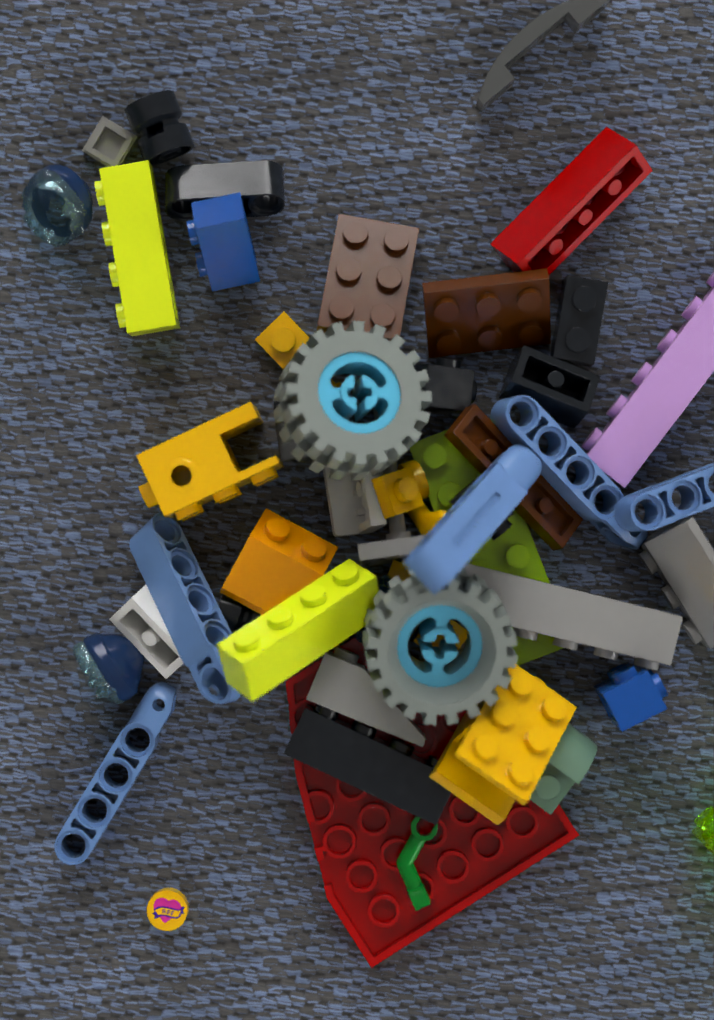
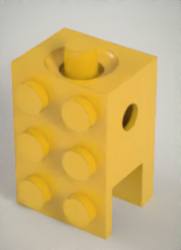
[136,401,284,522]
[429,664,577,825]

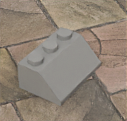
[638,517,714,649]

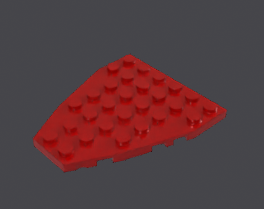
[285,636,579,968]

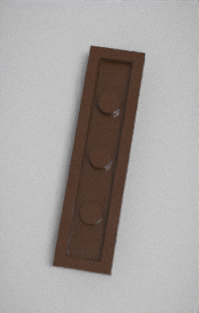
[444,404,583,551]

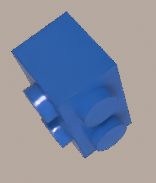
[186,192,260,292]
[594,662,668,732]

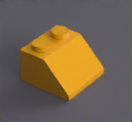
[220,508,339,615]

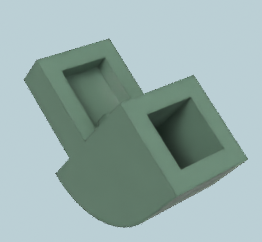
[529,723,597,815]

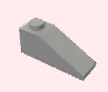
[306,647,426,747]

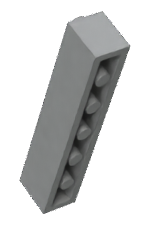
[451,563,683,670]

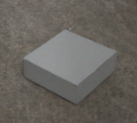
[82,116,139,167]

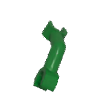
[396,816,438,911]

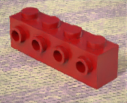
[490,126,653,275]

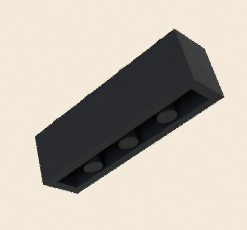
[284,704,451,825]

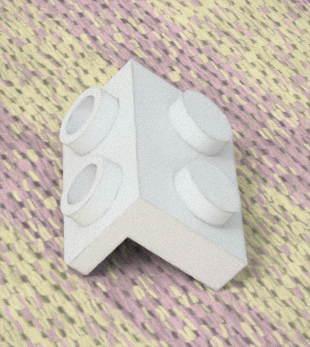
[323,466,388,537]

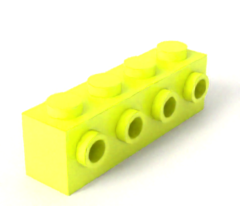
[95,160,180,336]
[217,558,379,702]

